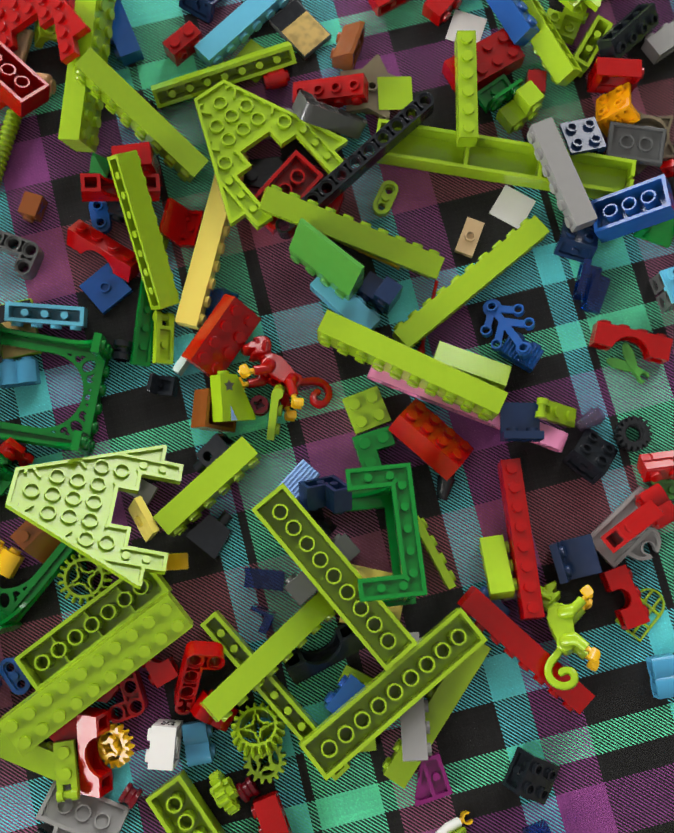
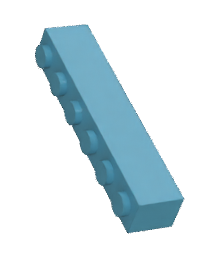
[194,0,289,67]

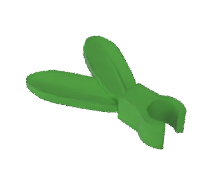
[606,343,650,384]

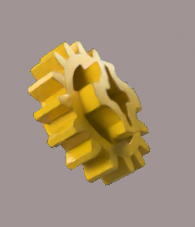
[98,723,135,769]

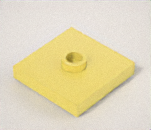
[128,496,159,542]

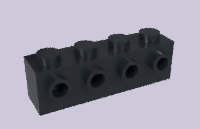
[597,3,659,58]

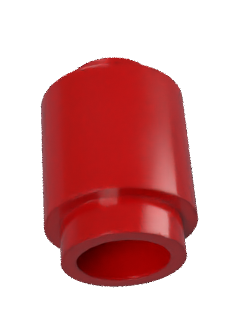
[262,68,290,90]

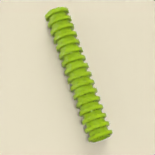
[0,109,23,186]

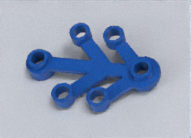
[480,299,535,359]

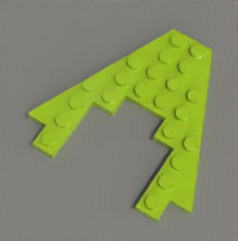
[194,79,348,231]

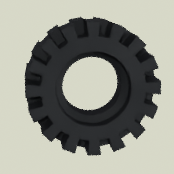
[613,416,652,452]

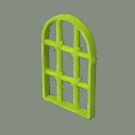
[615,588,665,642]

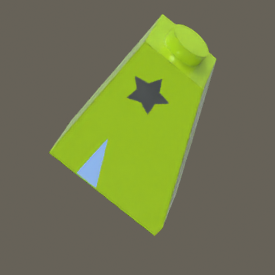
[210,370,256,422]

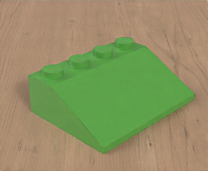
[289,218,364,301]

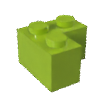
[495,80,545,134]

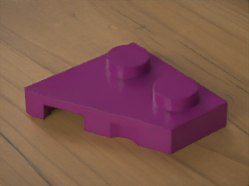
[414,752,453,807]

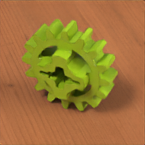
[243,736,287,784]
[208,769,241,816]

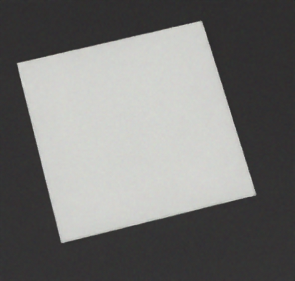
[445,10,487,43]
[489,185,536,229]

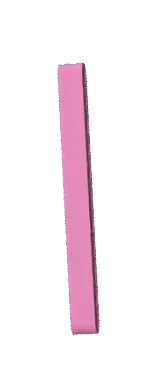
[367,365,569,453]

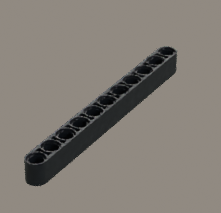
[275,92,434,240]

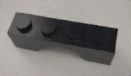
[283,623,365,685]

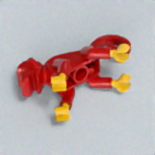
[237,336,333,422]

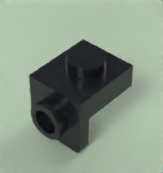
[147,373,180,397]

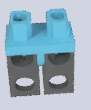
[649,266,674,313]

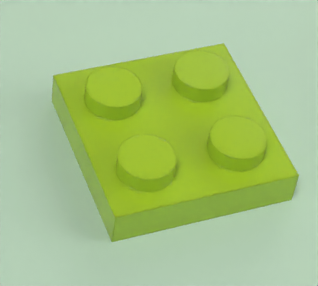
[342,386,391,435]

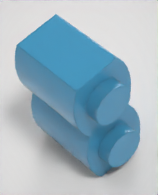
[0,356,41,389]
[646,653,674,699]
[181,720,217,767]

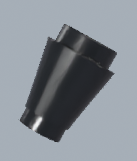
[436,474,456,500]

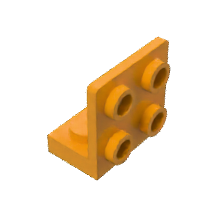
[596,82,640,137]

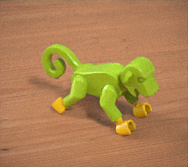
[540,580,601,690]

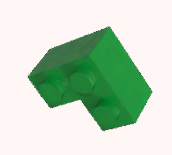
[352,426,395,468]

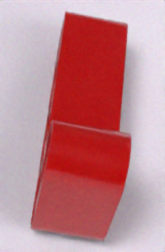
[174,640,225,715]
[108,669,149,723]

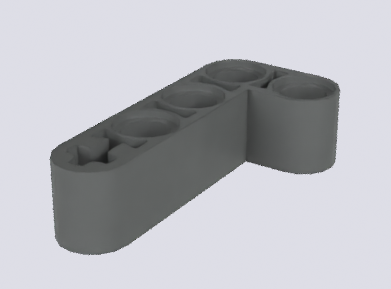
[292,90,367,139]
[0,230,44,280]

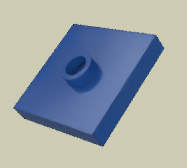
[79,263,133,315]

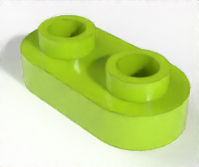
[372,180,398,217]

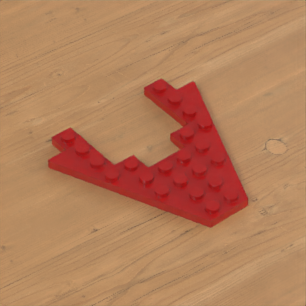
[0,0,91,110]

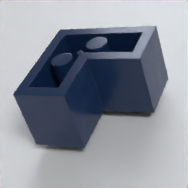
[357,271,403,315]
[299,475,352,514]

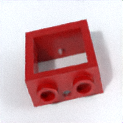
[587,57,644,93]

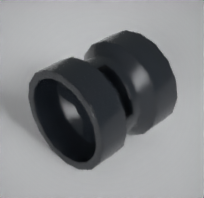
[112,339,132,362]

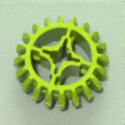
[57,553,112,605]
[230,702,286,759]

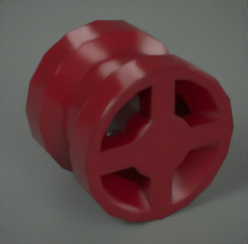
[250,395,270,416]
[235,776,260,803]
[118,782,143,810]

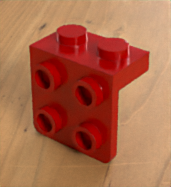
[159,198,204,248]

